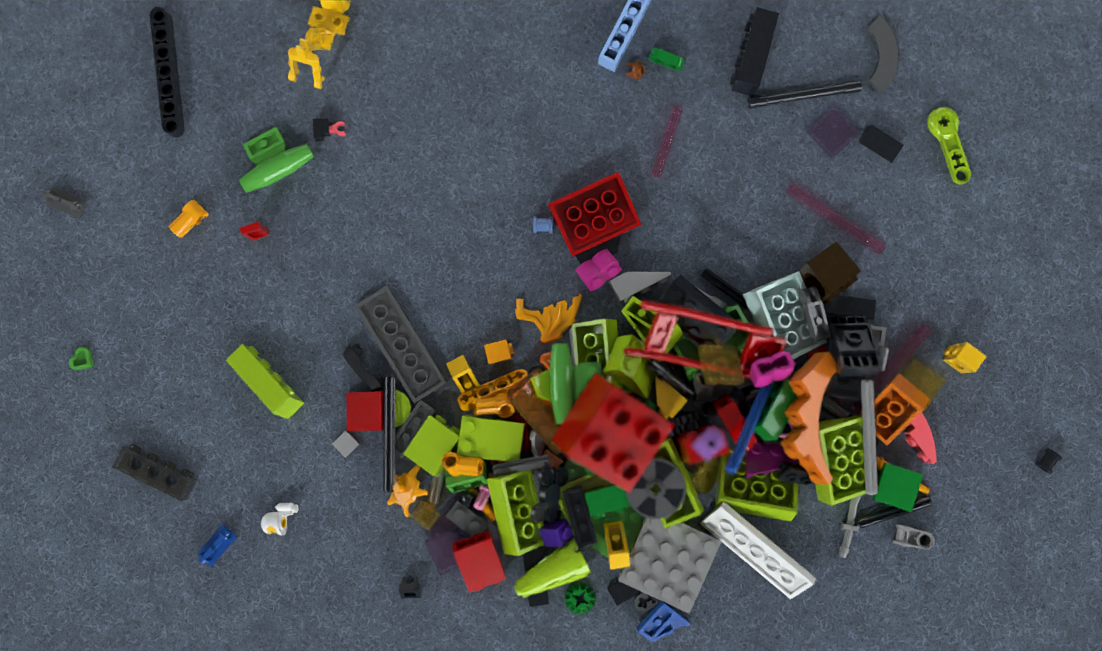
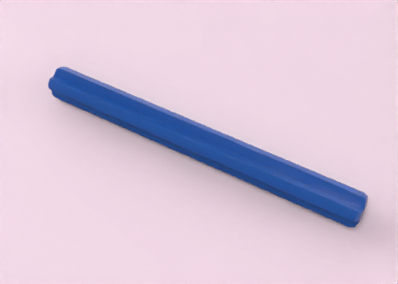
[725,380,775,474]

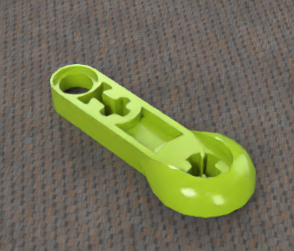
[927,107,971,185]

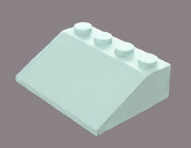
[743,271,827,359]

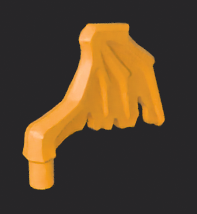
[515,294,582,343]

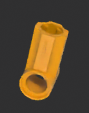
[168,200,209,238]
[473,393,514,418]
[441,452,484,477]

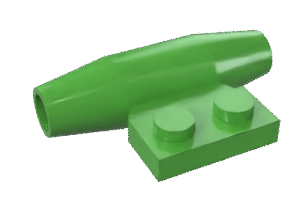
[239,127,314,193]
[549,344,602,424]

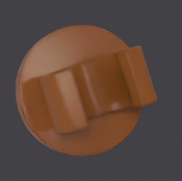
[625,60,645,80]

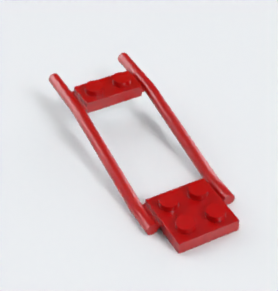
[623,301,787,379]

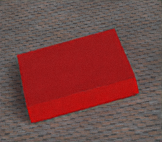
[346,392,384,431]

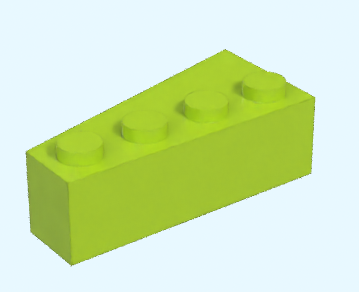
[226,344,304,419]

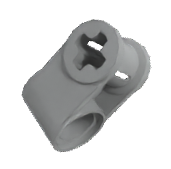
[893,524,935,549]

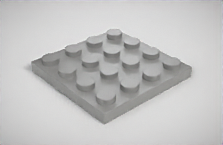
[618,517,722,613]

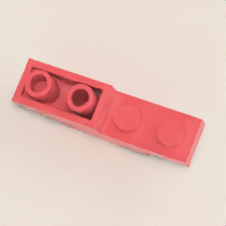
[904,412,937,464]

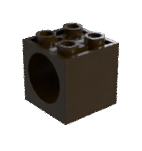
[799,241,861,303]

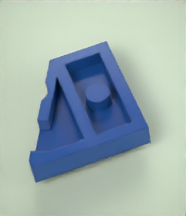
[636,601,691,642]

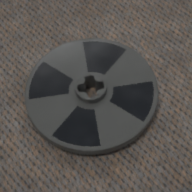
[626,458,686,519]

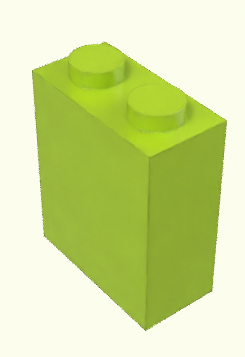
[404,415,460,477]

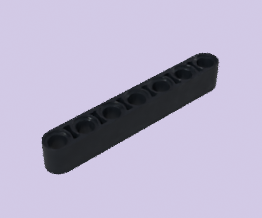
[150,7,185,138]

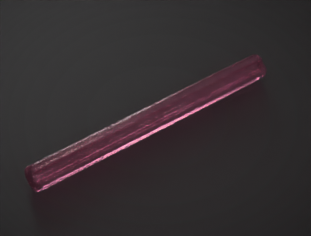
[786,184,886,254]
[851,324,932,415]

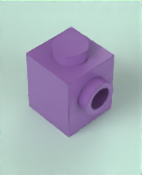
[690,428,725,461]

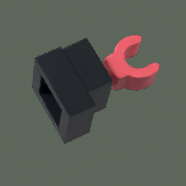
[313,118,346,141]

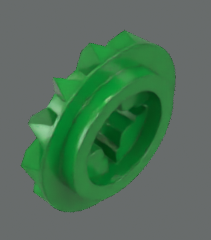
[565,582,596,615]

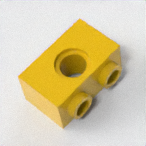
[942,342,987,373]

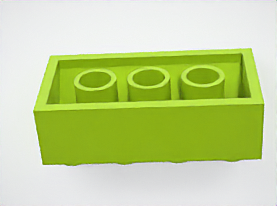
[650,437,704,529]
[487,470,544,556]

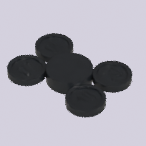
[531,465,568,524]

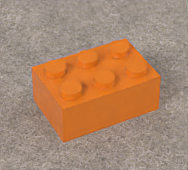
[860,373,931,445]

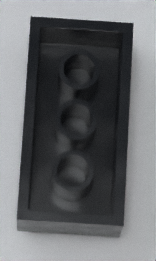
[730,7,779,96]
[656,275,736,358]

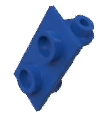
[197,524,237,567]

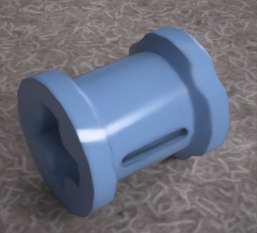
[533,216,553,234]

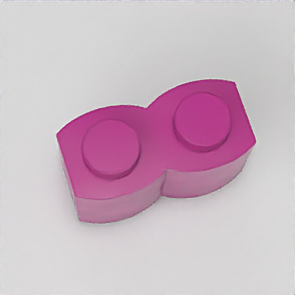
[576,249,622,291]
[749,352,795,387]

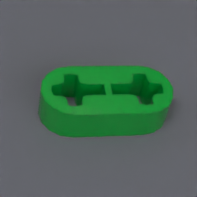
[648,48,685,71]

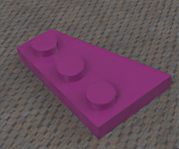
[745,441,801,478]

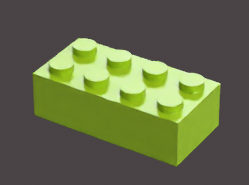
[572,319,623,390]

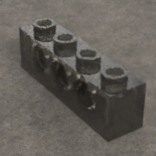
[112,444,198,501]

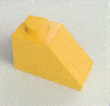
[446,355,484,398]
[655,376,688,418]
[603,521,630,570]

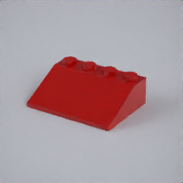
[547,172,642,257]

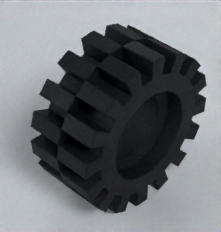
[669,410,707,434]

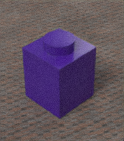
[539,519,574,547]

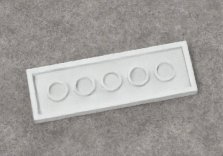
[700,502,816,599]

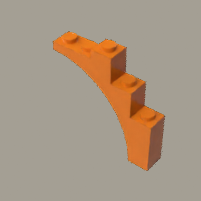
[781,352,836,485]

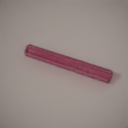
[651,106,682,179]

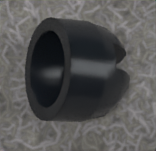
[461,491,477,509]

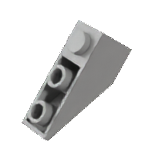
[608,272,671,303]

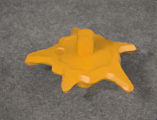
[387,465,428,517]

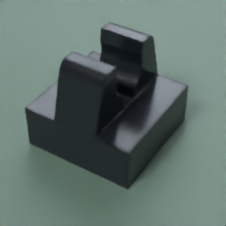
[399,576,421,599]

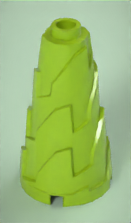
[514,538,592,597]

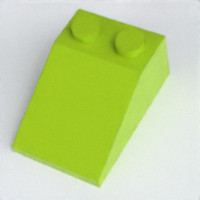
[604,335,656,400]
[457,415,525,462]

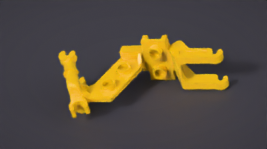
[288,0,350,89]

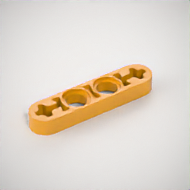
[457,369,530,411]

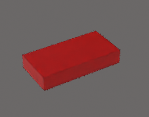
[239,221,270,241]

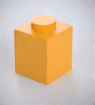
[484,339,514,364]

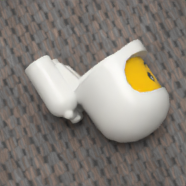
[261,503,298,535]

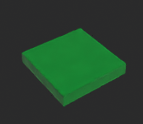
[873,462,923,512]

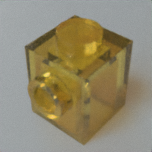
[409,501,440,530]

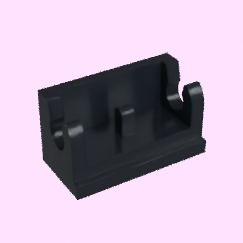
[859,125,904,163]

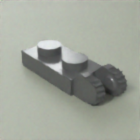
[798,286,831,342]

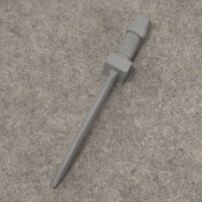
[838,495,862,559]

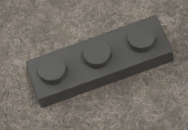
[395,400,437,459]

